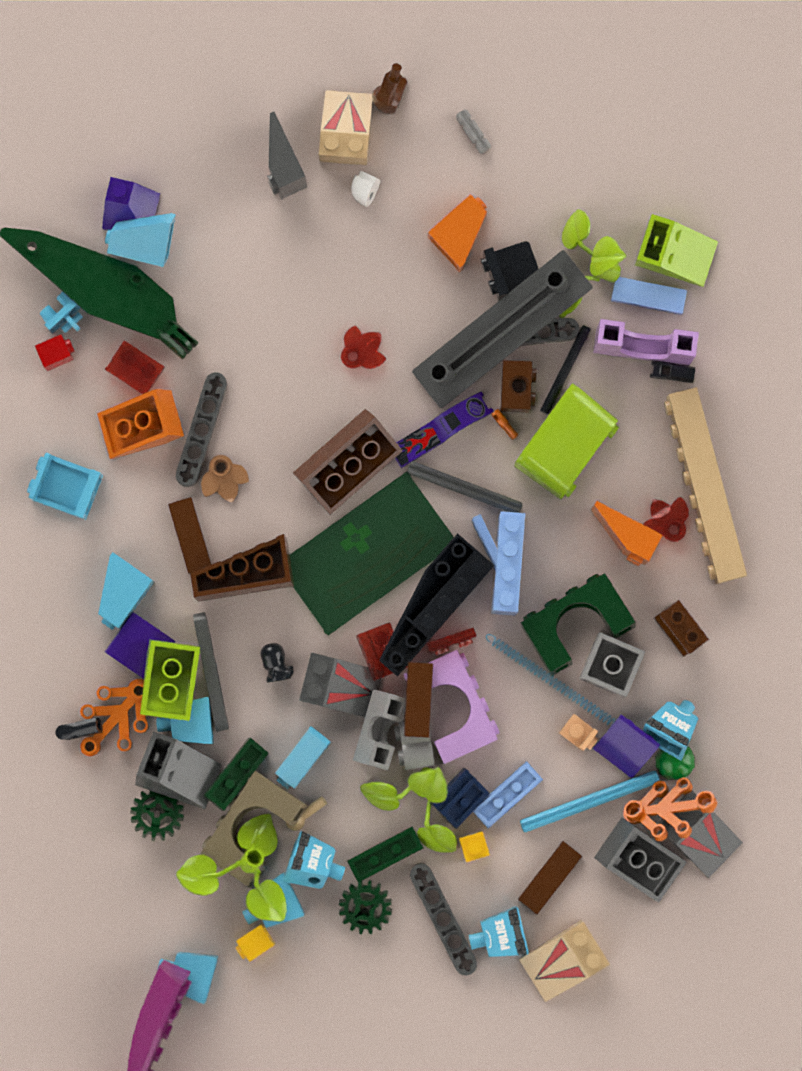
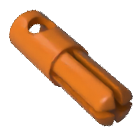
[491,409,518,440]

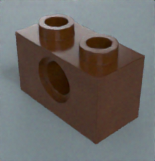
[500,360,537,413]

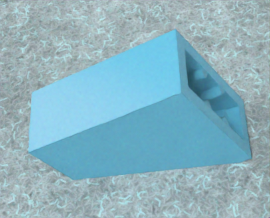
[105,213,176,267]
[98,552,155,630]
[275,726,332,789]

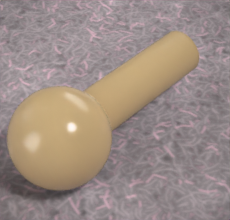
[285,796,327,831]

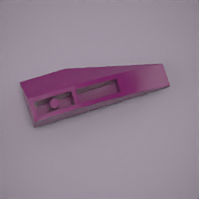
[127,960,192,1071]

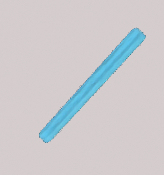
[520,771,660,832]

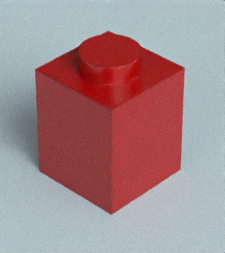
[35,334,75,371]

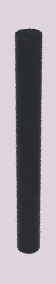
[540,325,591,415]

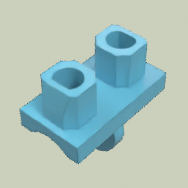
[40,292,83,334]

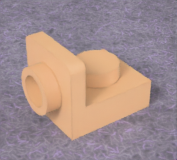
[559,714,599,751]

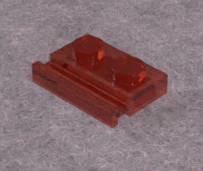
[105,340,165,394]
[356,622,407,681]
[427,627,477,656]

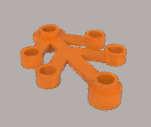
[80,679,149,756]
[623,777,717,841]

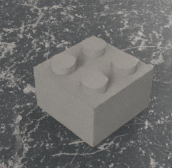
[579,632,645,698]

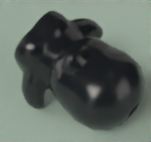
[260,643,294,683]

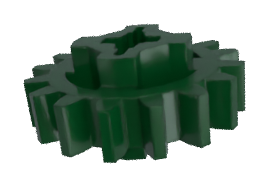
[130,790,184,841]
[339,880,392,934]

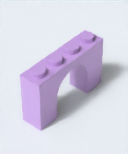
[593,319,699,366]
[403,650,500,764]

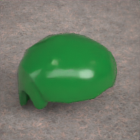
[655,747,695,780]

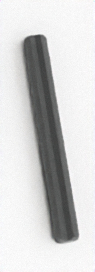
[407,461,523,513]

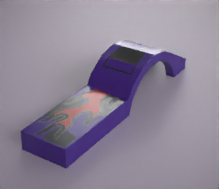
[395,391,494,469]

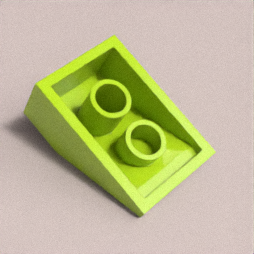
[140,639,200,721]

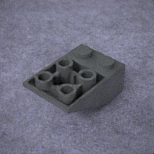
[135,731,222,809]

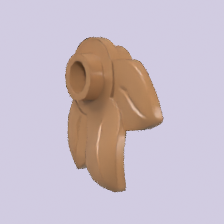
[201,455,249,502]

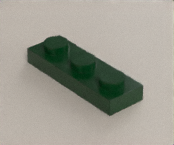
[203,737,269,811]
[347,826,424,882]

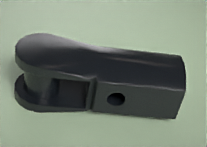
[650,361,695,383]
[55,718,103,740]

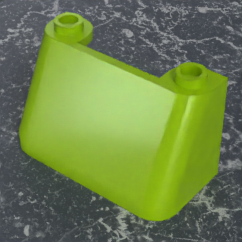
[514,383,619,500]

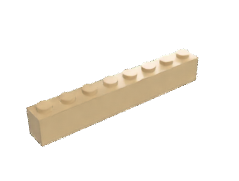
[664,387,747,584]

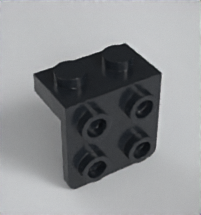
[480,241,538,301]

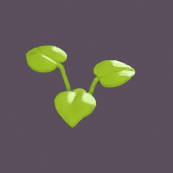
[559,209,627,318]
[360,767,457,853]
[176,814,287,922]

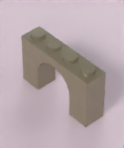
[200,771,308,888]

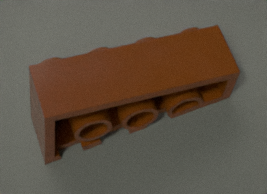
[190,534,294,602]

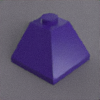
[102,177,161,231]

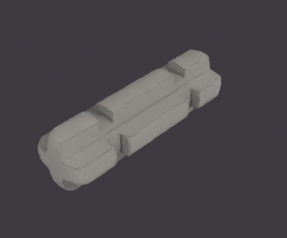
[456,109,491,154]

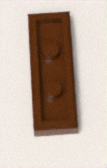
[168,497,211,574]
[403,662,433,738]
[518,841,582,915]

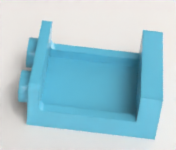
[27,452,103,520]

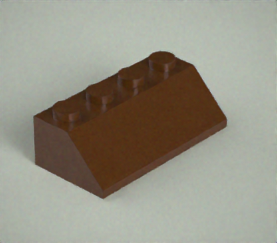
[293,409,403,515]

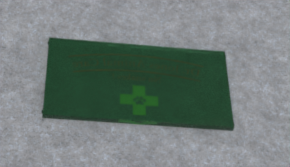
[290,472,454,636]

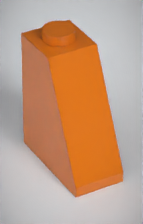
[427,194,487,272]

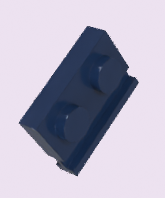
[430,768,490,829]

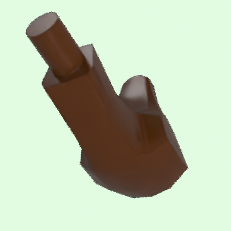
[372,63,408,114]

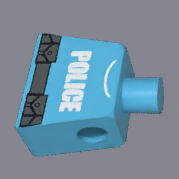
[643,700,698,761]
[283,831,345,889]
[468,906,529,957]

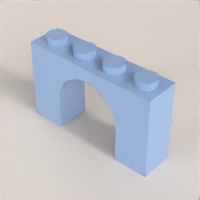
[491,511,525,616]

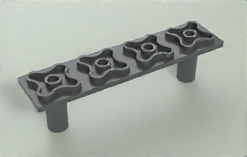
[412,250,593,408]

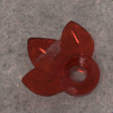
[341,325,386,369]
[643,497,689,542]

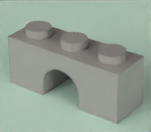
[353,689,406,770]

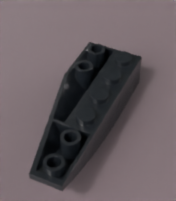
[379,533,494,677]

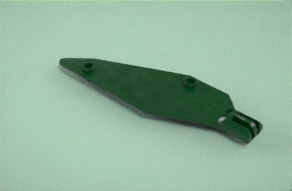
[0,227,199,360]

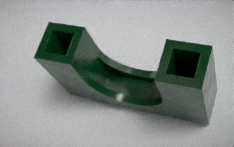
[521,573,636,677]

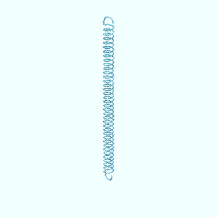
[486,634,615,725]

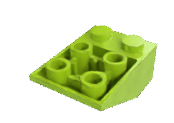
[635,214,718,287]

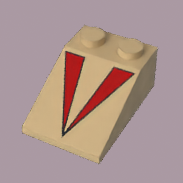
[319,90,373,166]
[519,920,610,1002]

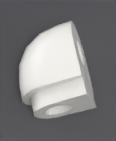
[351,171,381,207]

